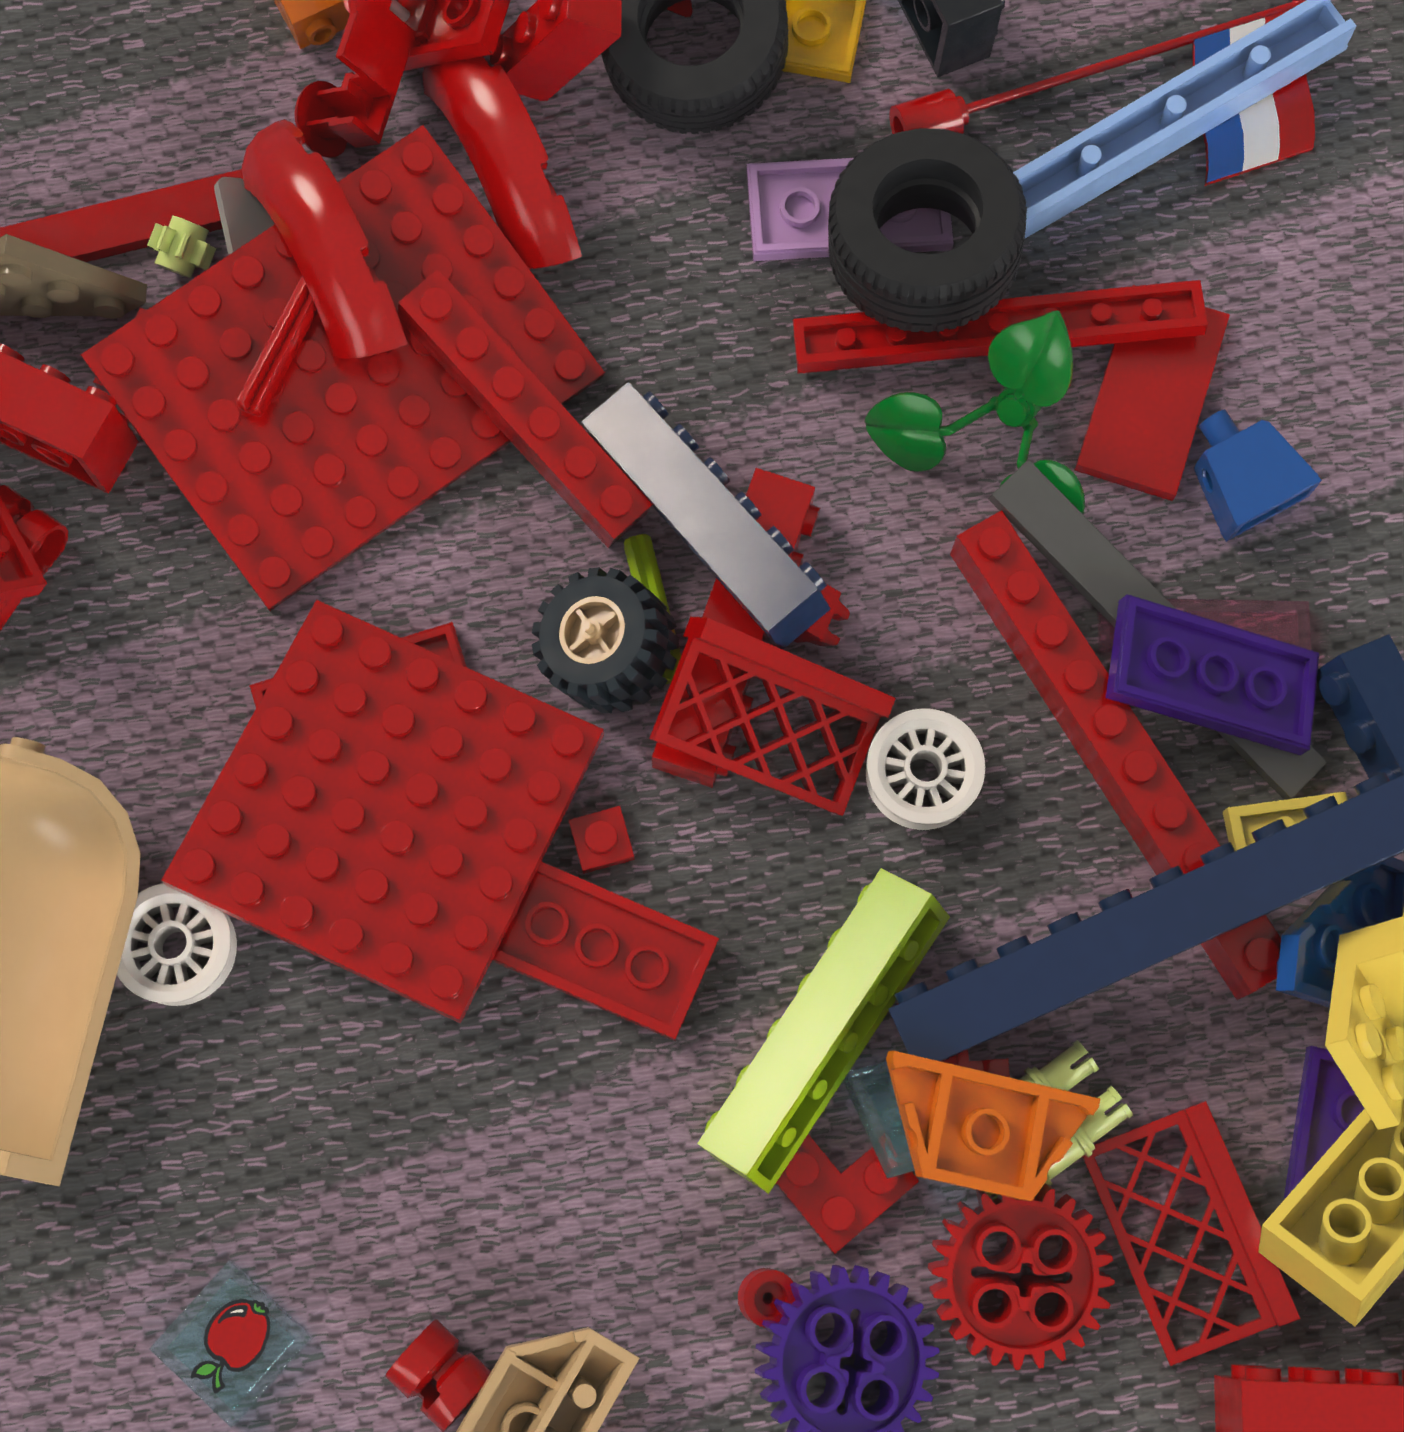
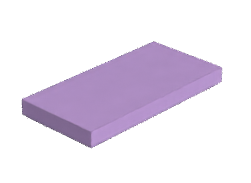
[746,158,953,261]

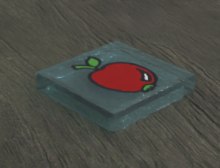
[150,1261,314,1428]

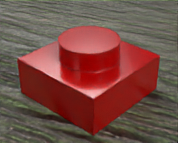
[568,806,635,874]

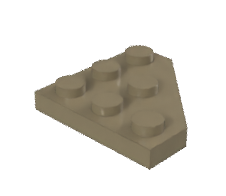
[0,234,147,319]

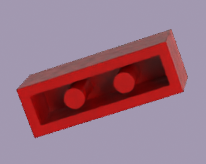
[490,0,622,101]

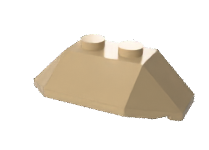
[456,1327,640,1432]

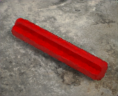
[237,276,318,417]

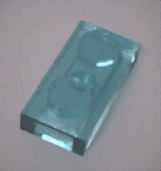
[844,1061,915,1179]

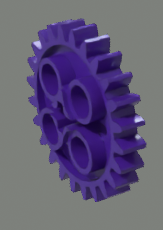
[755,1265,940,1432]

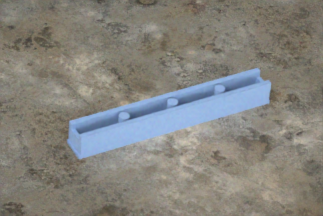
[1013,0,1356,238]

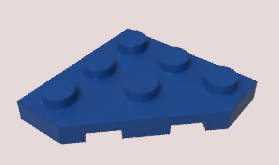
[1276,857,1404,1008]

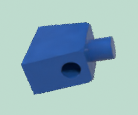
[1194,409,1322,542]

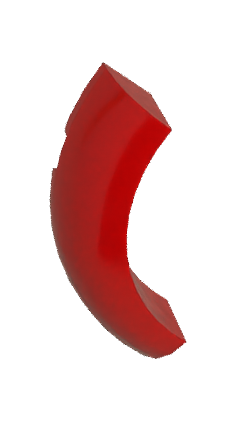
[422,56,582,269]
[242,119,408,359]

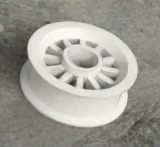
[866,709,985,830]
[117,883,237,1006]

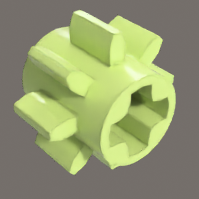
[147,215,216,278]

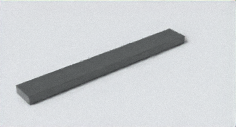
[988,459,1327,800]

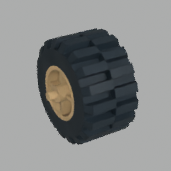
[532,567,679,713]

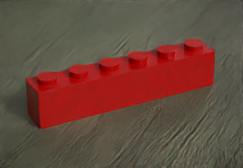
[398,269,653,548]
[652,468,821,788]

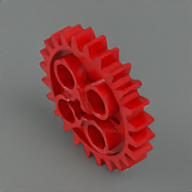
[928,1183,1115,1370]

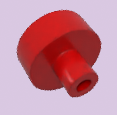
[738,1268,795,1328]

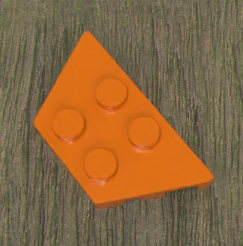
[886,1051,1100,1201]

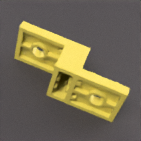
[1325,912,1404,1130]

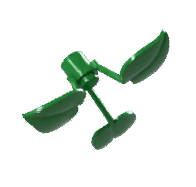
[864,310,1085,514]

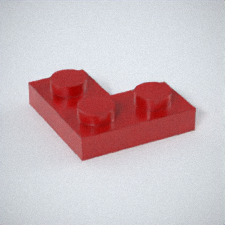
[776,1134,919,1255]

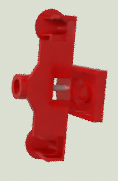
[295,0,511,158]

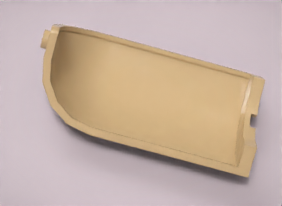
[0,737,141,1187]

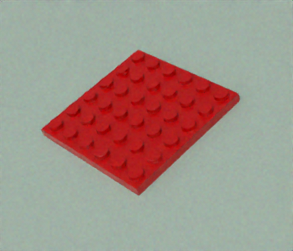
[161,600,604,1024]

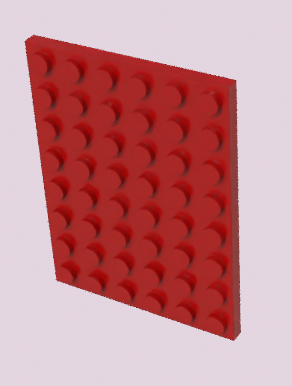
[80,125,605,611]

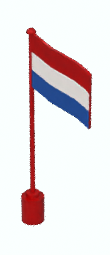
[889,0,1315,186]

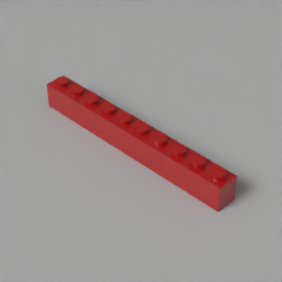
[950,510,1281,1000]

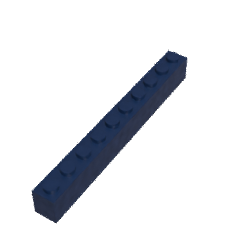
[888,772,1404,1062]

